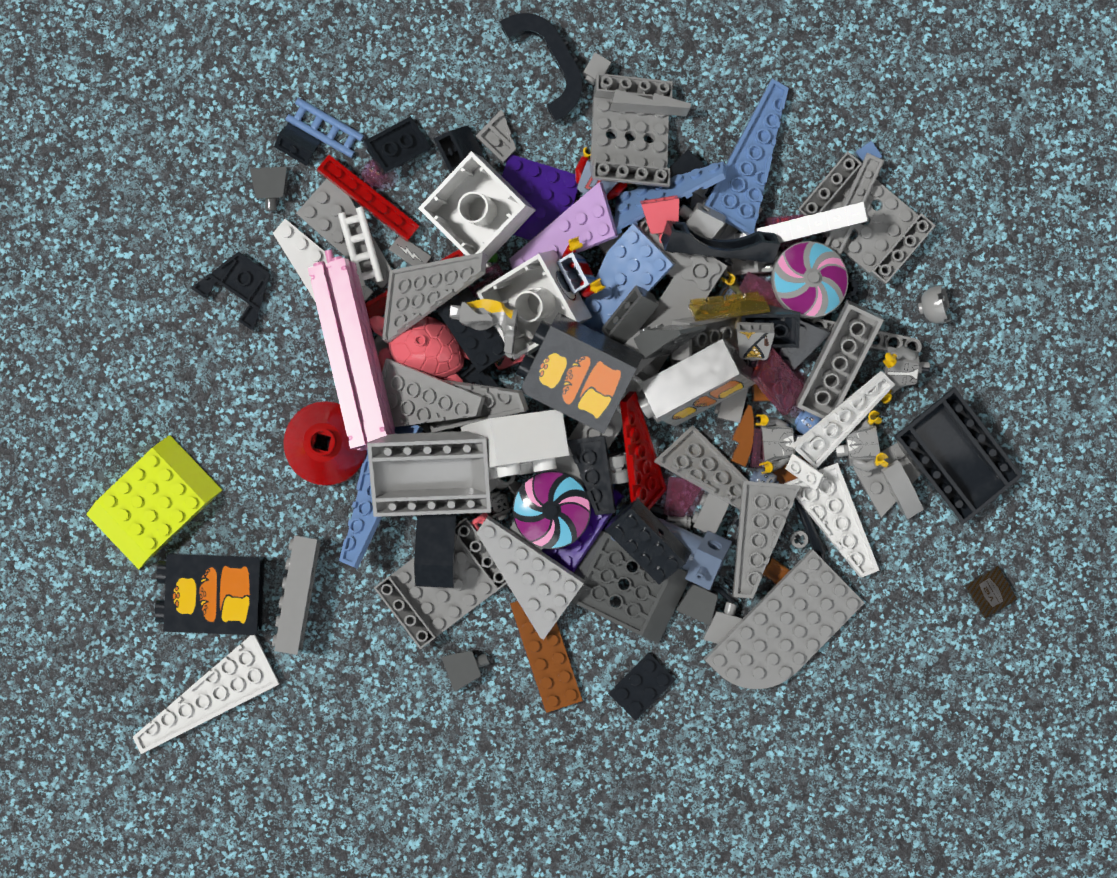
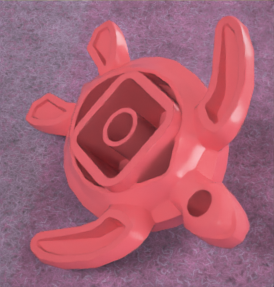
[369,309,470,382]

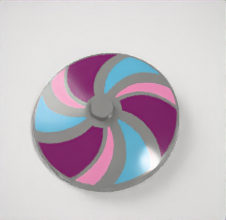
[771,241,848,319]

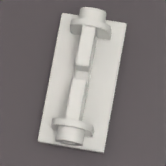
[785,454,826,490]

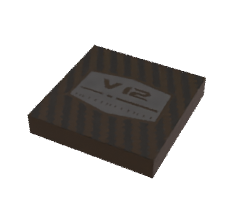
[964,566,1018,619]

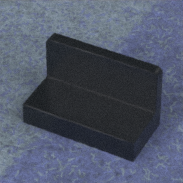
[274,123,321,166]

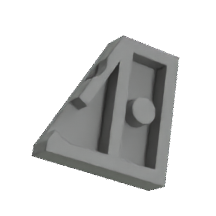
[476,110,516,163]

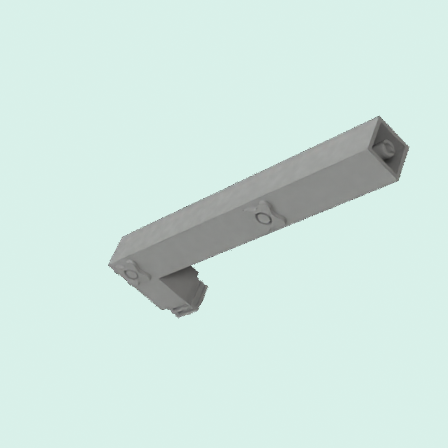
[509,217,727,551]

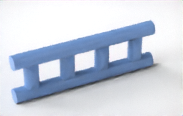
[285,97,365,158]

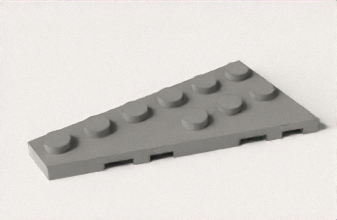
[296,179,392,289]
[654,425,748,510]

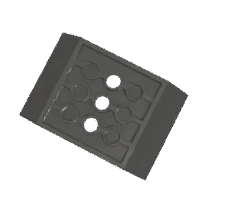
[571,530,688,644]

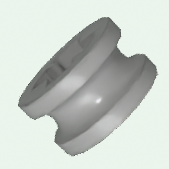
[790,531,808,548]

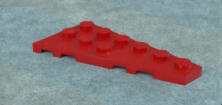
[620,391,667,510]

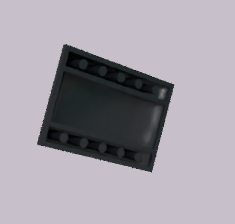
[894,387,1022,525]

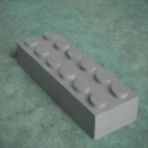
[796,300,884,419]
[272,535,321,655]

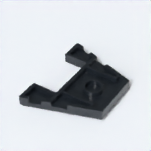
[191,252,271,331]

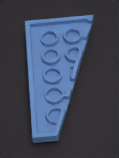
[614,161,726,234]

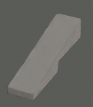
[609,89,691,116]

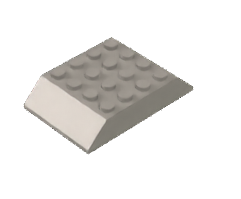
[367,431,491,517]

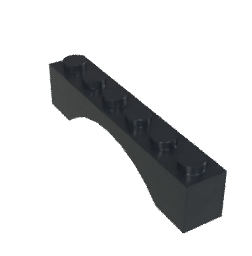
[661,221,780,263]

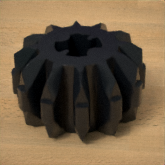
[841,272,863,304]

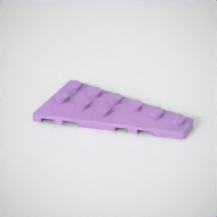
[510,182,618,270]

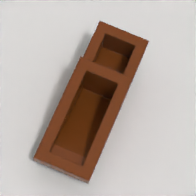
[730,405,754,467]

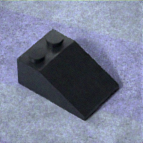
[740,303,800,348]

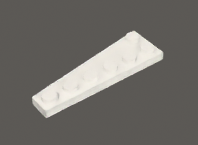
[791,371,895,469]

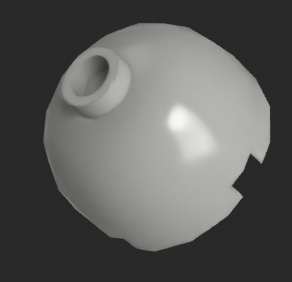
[918,285,951,324]

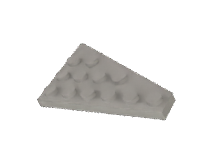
[382,252,487,343]
[382,358,485,427]
[477,516,585,640]

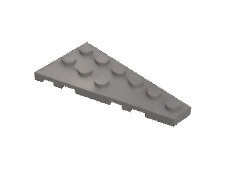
[429,380,528,432]
[852,443,920,518]
[733,481,801,599]

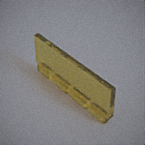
[688,292,770,321]

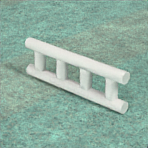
[338,207,384,287]

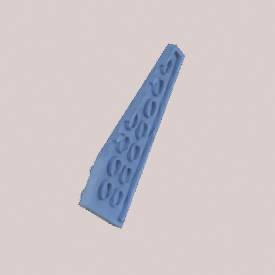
[582,223,675,335]

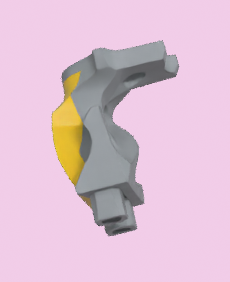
[450,299,518,358]

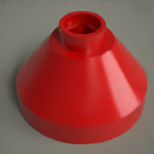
[284,401,367,485]

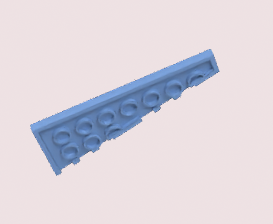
[704,78,789,235]
[339,425,423,569]

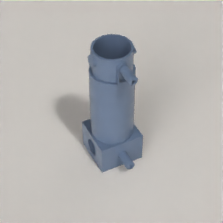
[611,504,732,590]

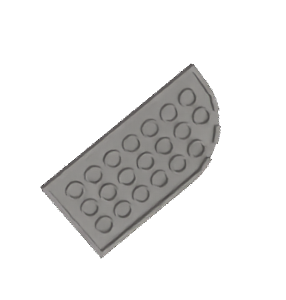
[704,549,864,689]

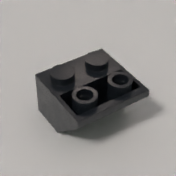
[434,125,486,174]

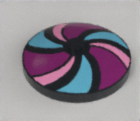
[513,471,591,549]

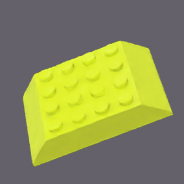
[86,435,222,570]

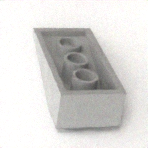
[672,313,740,361]

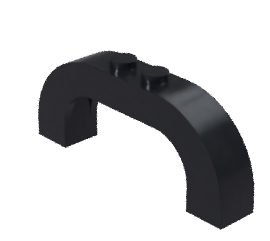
[499,13,582,124]

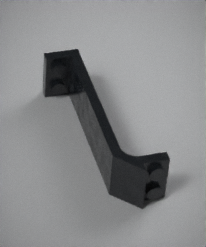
[414,514,457,588]

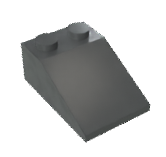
[634,324,707,360]

